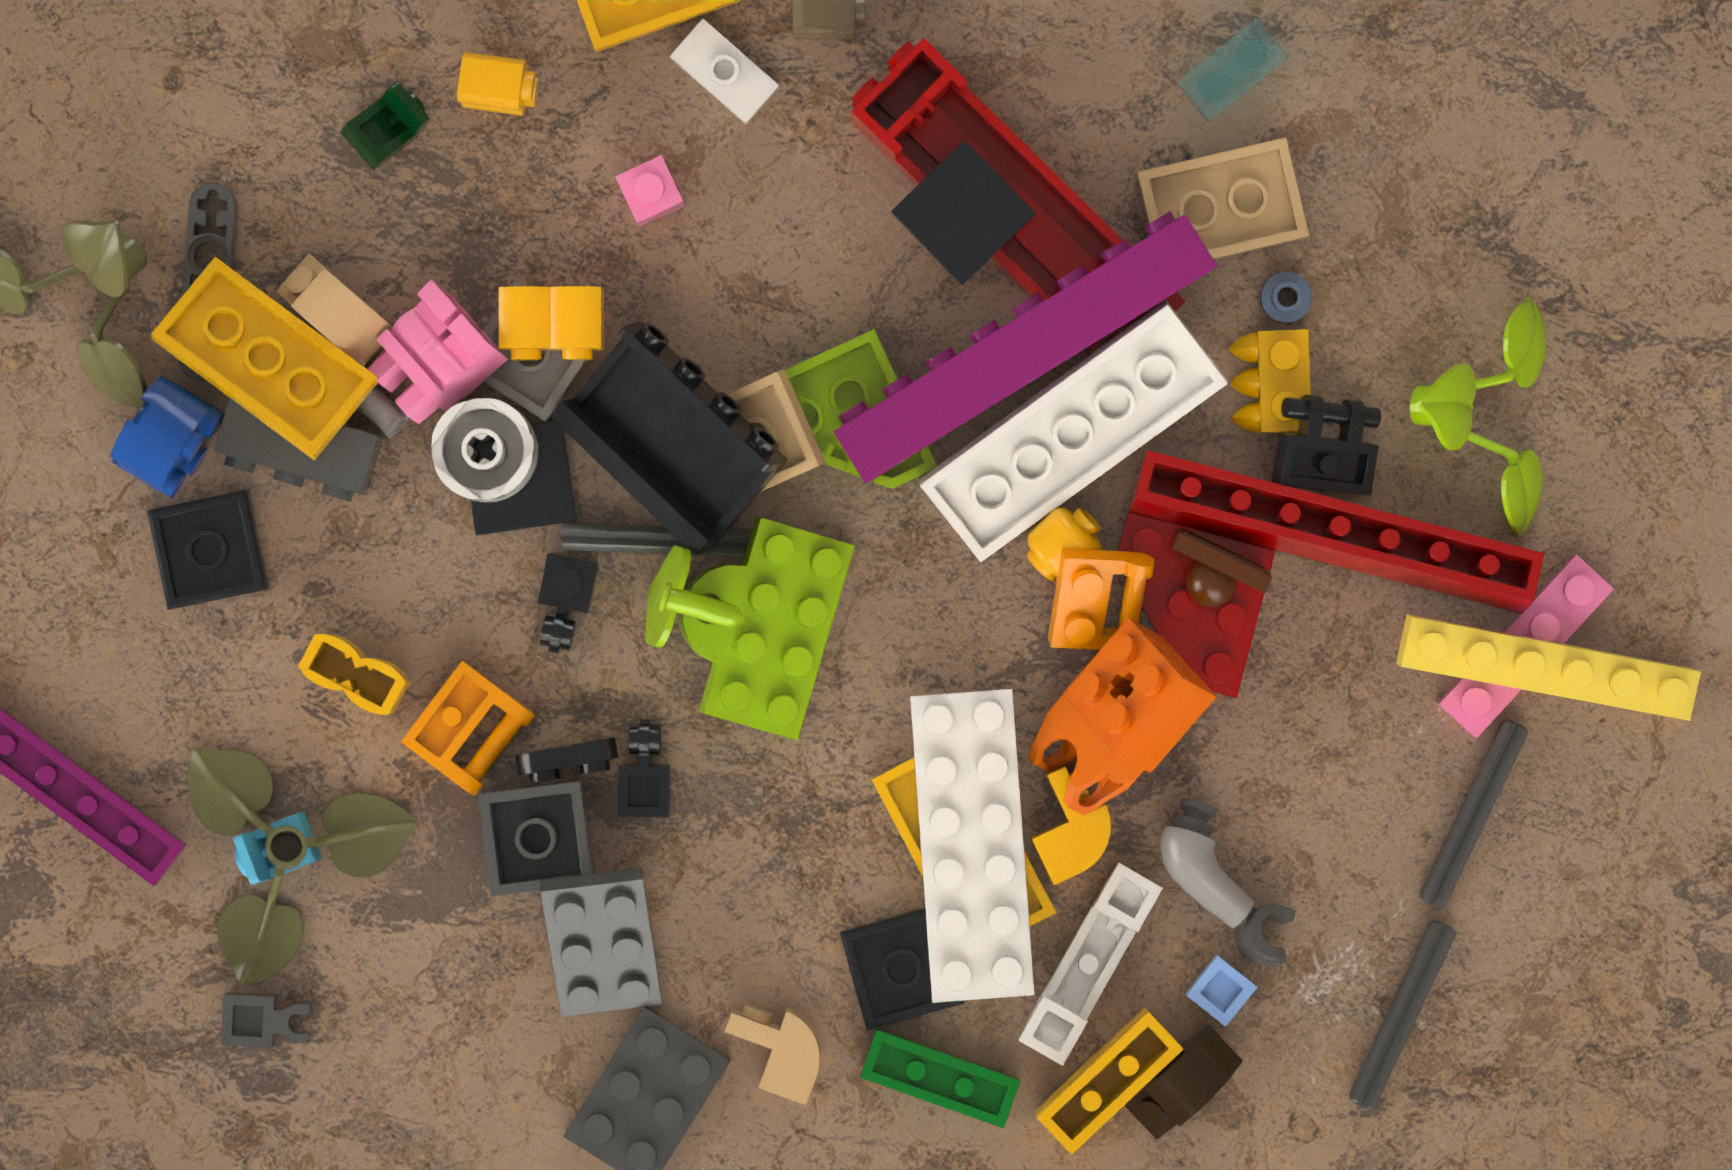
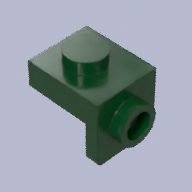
[340,81,429,171]

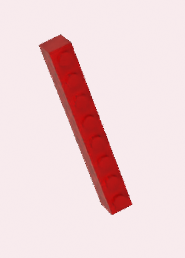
[1129,450,1545,614]

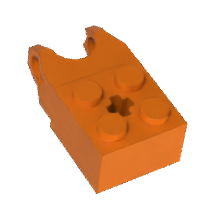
[1028,617,1217,815]

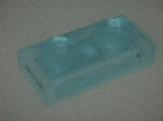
[1176,18,1289,123]

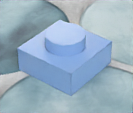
[1185,954,1257,1027]

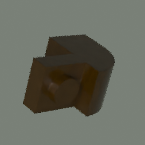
[1124,1024,1243,1140]

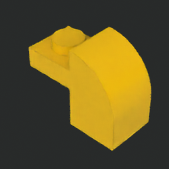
[1030,765,1111,885]

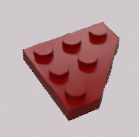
[1117,512,1275,698]

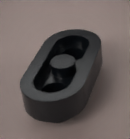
[515,737,619,783]

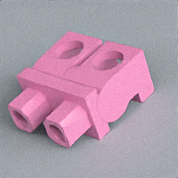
[368,280,508,424]

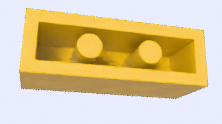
[1034,1006,1183,1155]

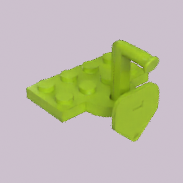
[645,516,855,741]

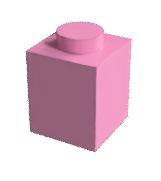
[615,155,685,228]

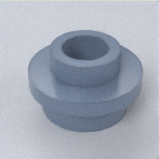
[1261,272,1312,323]

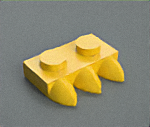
[1229,329,1311,433]

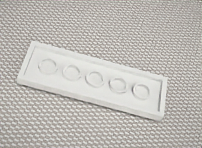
[919,300,1228,562]
[910,689,1034,1003]

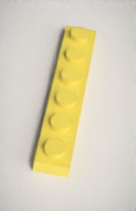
[1396,614,1701,721]

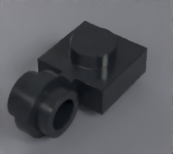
[538,553,598,654]
[618,719,670,817]

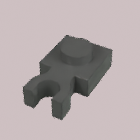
[221,992,312,1048]

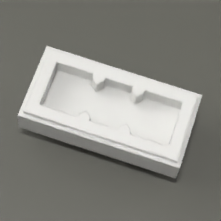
[669,19,779,125]

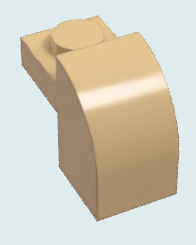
[276,253,393,366]
[724,1004,820,1105]

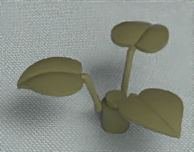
[0,220,147,409]
[187,748,416,986]

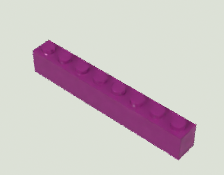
[833,211,1218,484]

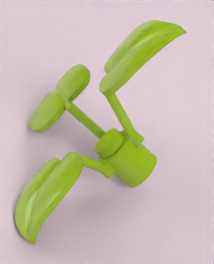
[1410,297,1547,538]

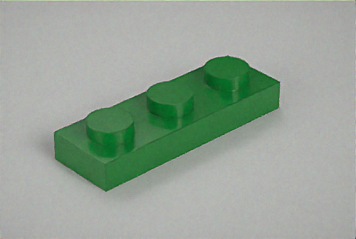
[860,1028,1021,1129]

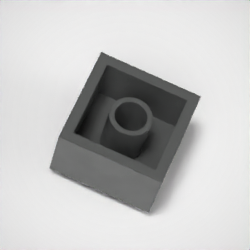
[478,779,595,896]

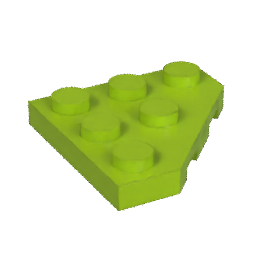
[785,329,937,489]

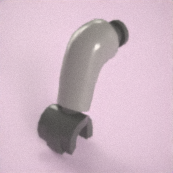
[1160,798,1296,966]

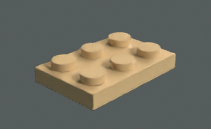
[1136,137,1309,260]
[727,369,826,492]

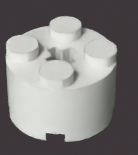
[431,398,539,502]

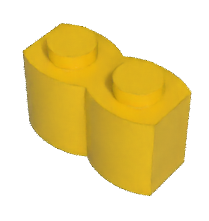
[457,51,539,116]
[499,286,604,361]
[298,633,411,715]

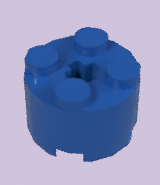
[110,375,225,498]

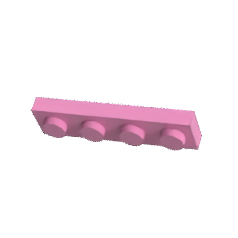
[1437,554,1614,738]

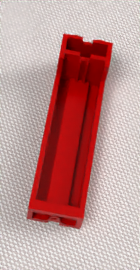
[851,38,1186,355]

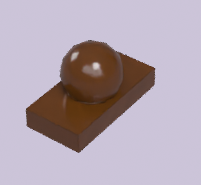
[1171,528,1273,608]

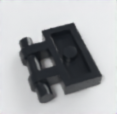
[1271,394,1381,495]

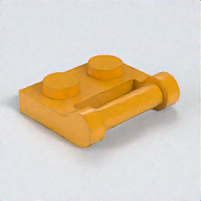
[1048,549,1154,650]
[401,660,536,796]

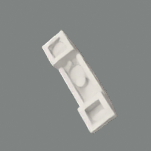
[1018,863,1163,1066]

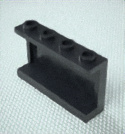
[550,321,788,555]

